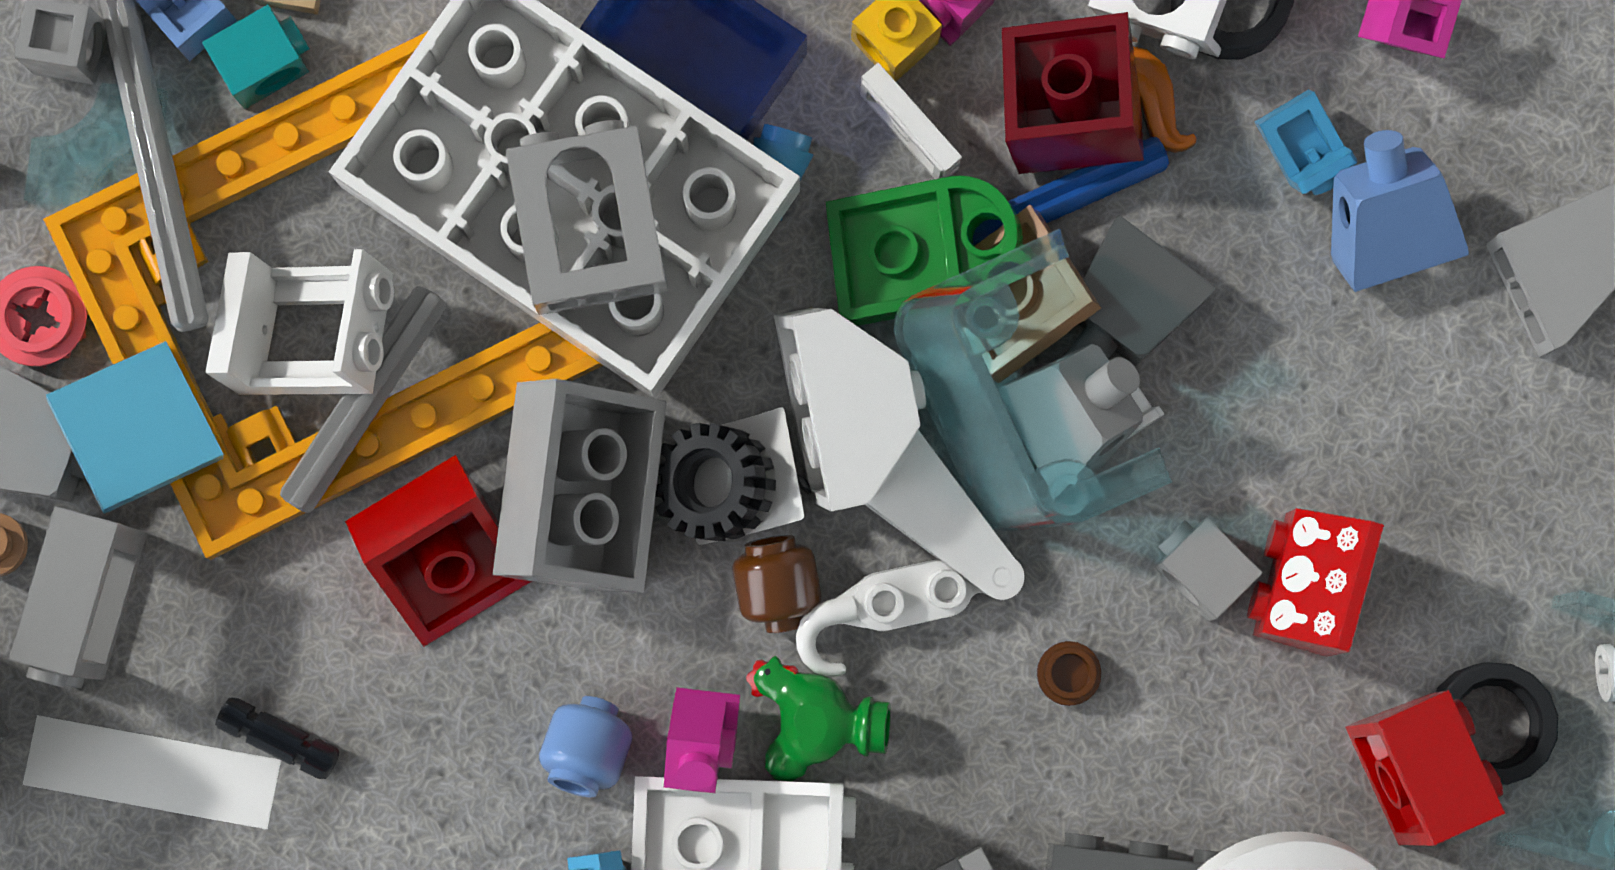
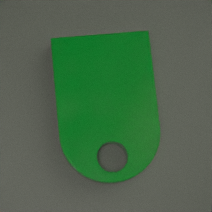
[825,176,1023,326]

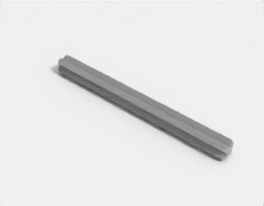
[99,0,209,332]

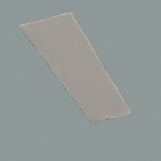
[23,715,281,829]

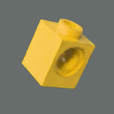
[851,0,942,82]

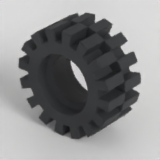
[655,423,776,541]

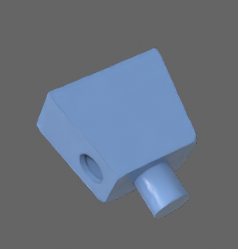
[1331,130,1469,292]

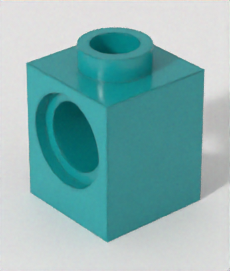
[202,5,310,109]

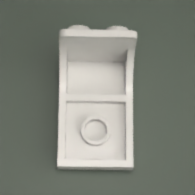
[631,776,856,870]

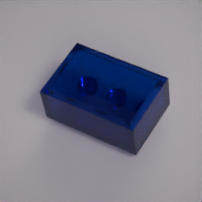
[579,0,807,141]

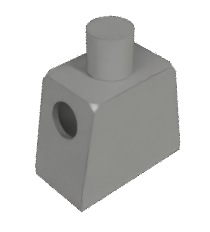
[990,344,1143,496]
[0,366,87,502]

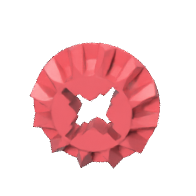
[0,266,88,368]

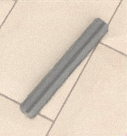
[280,286,446,513]

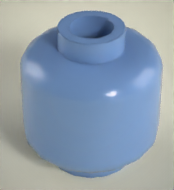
[539,696,633,798]

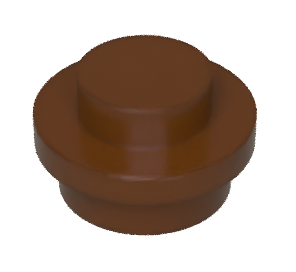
[1037,641,1101,706]

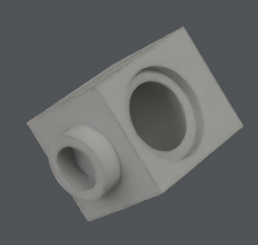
[14,0,106,85]
[1155,518,1262,621]

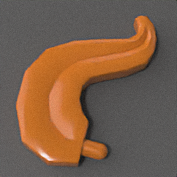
[1133,46,1197,153]

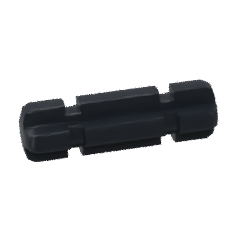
[215,698,339,779]

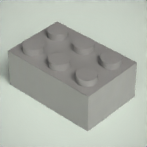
[493,379,667,593]

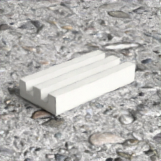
[860,63,962,179]

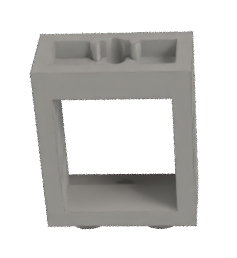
[9,506,147,689]

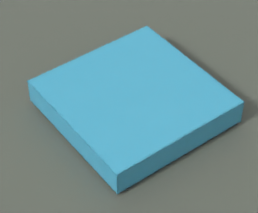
[46,341,224,514]

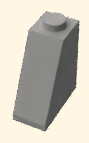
[1486,183,1615,357]

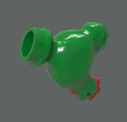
[746,656,891,782]

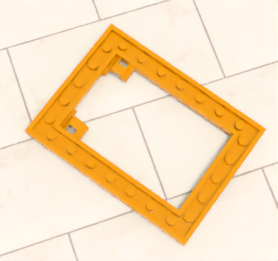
[43,31,604,560]

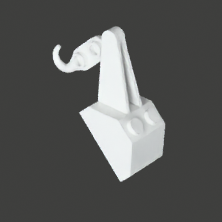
[774,308,1024,677]

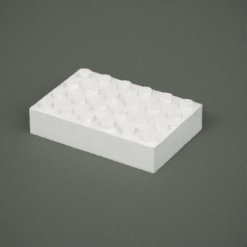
[329,0,800,399]

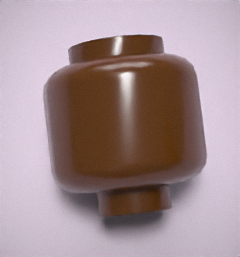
[732,535,822,633]

